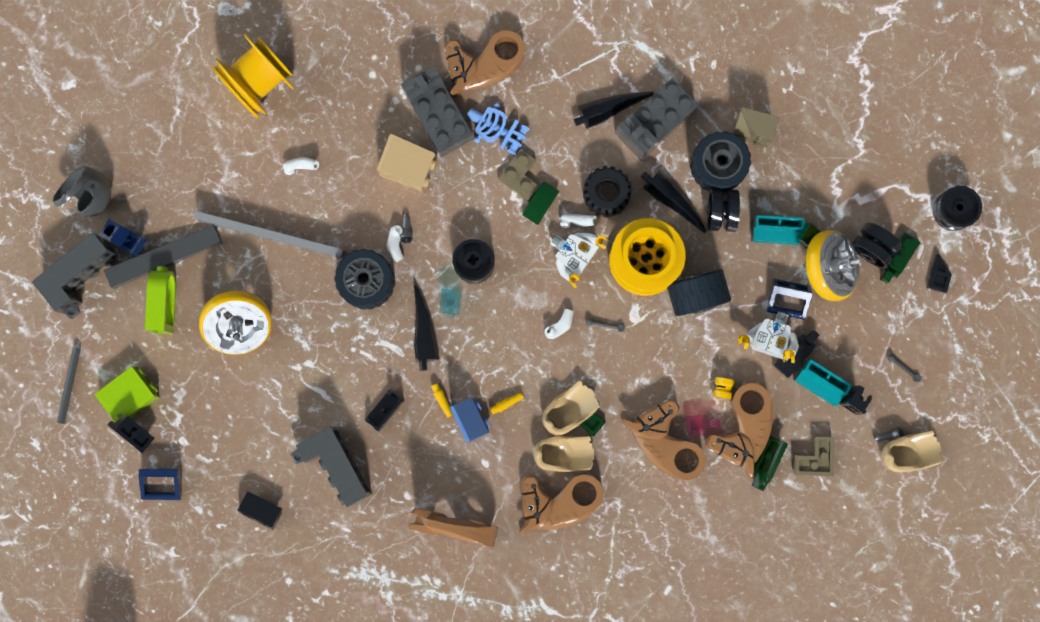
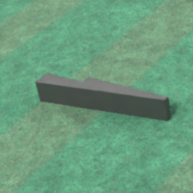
[103,225,222,289]

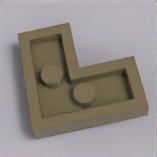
[498,149,540,202]
[794,437,834,476]

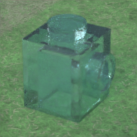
[439,289,462,318]

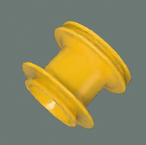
[210,34,294,119]
[609,218,686,296]

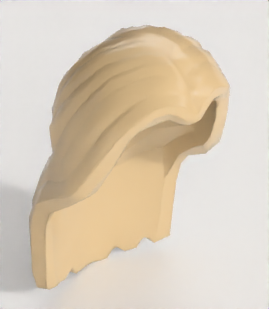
[542,381,600,435]
[881,430,943,473]
[534,436,595,472]

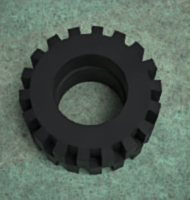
[583,166,632,217]

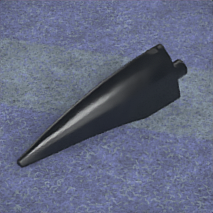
[573,91,654,129]
[641,170,707,233]
[414,285,439,371]

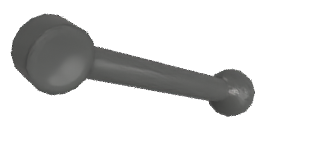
[586,318,625,332]
[887,354,921,382]

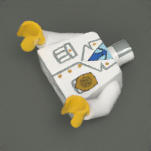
[550,233,609,288]
[737,312,799,363]

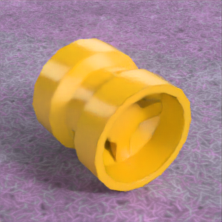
[713,377,735,399]

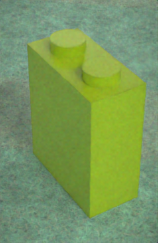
[94,366,159,422]

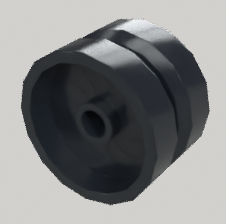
[933,186,982,231]
[707,189,740,232]
[851,222,902,269]
[452,239,495,284]

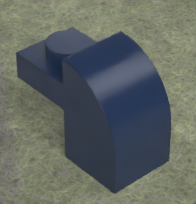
[99,219,147,257]

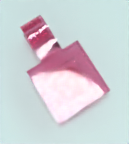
[686,415,720,436]

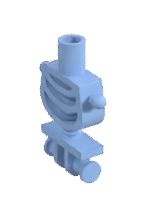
[466,103,530,155]

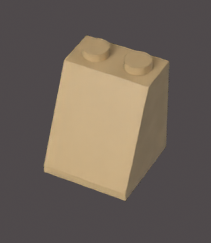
[377,134,438,192]

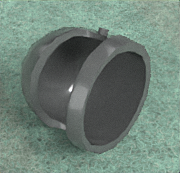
[52,165,112,217]

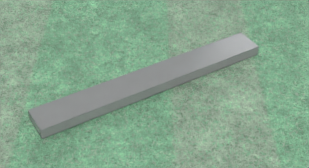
[194,211,345,259]

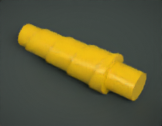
[431,383,453,418]
[489,392,524,415]

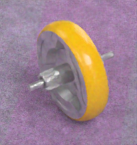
[804,230,863,301]
[199,290,272,355]

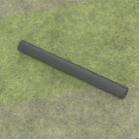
[57,347,81,424]

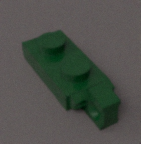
[880,232,921,284]
[752,436,788,491]

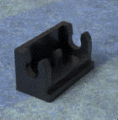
[840,385,872,415]
[365,390,404,432]
[107,413,155,453]
[237,491,282,530]

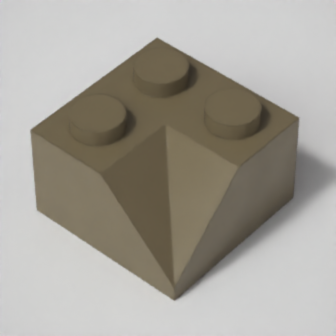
[732,107,779,148]

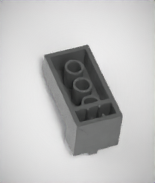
[401,66,474,157]
[616,78,698,161]
[32,233,118,319]
[291,426,372,507]

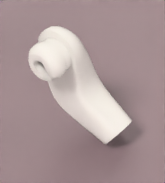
[283,157,319,175]
[560,214,598,228]
[387,225,404,263]
[544,309,574,339]

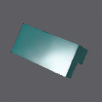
[752,215,805,245]
[794,359,852,407]

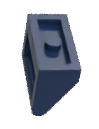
[767,278,812,320]
[138,469,182,500]

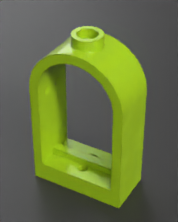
[145,266,176,334]

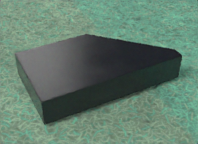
[927,254,952,294]

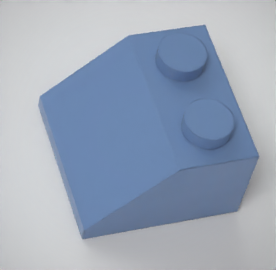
[450,398,491,443]

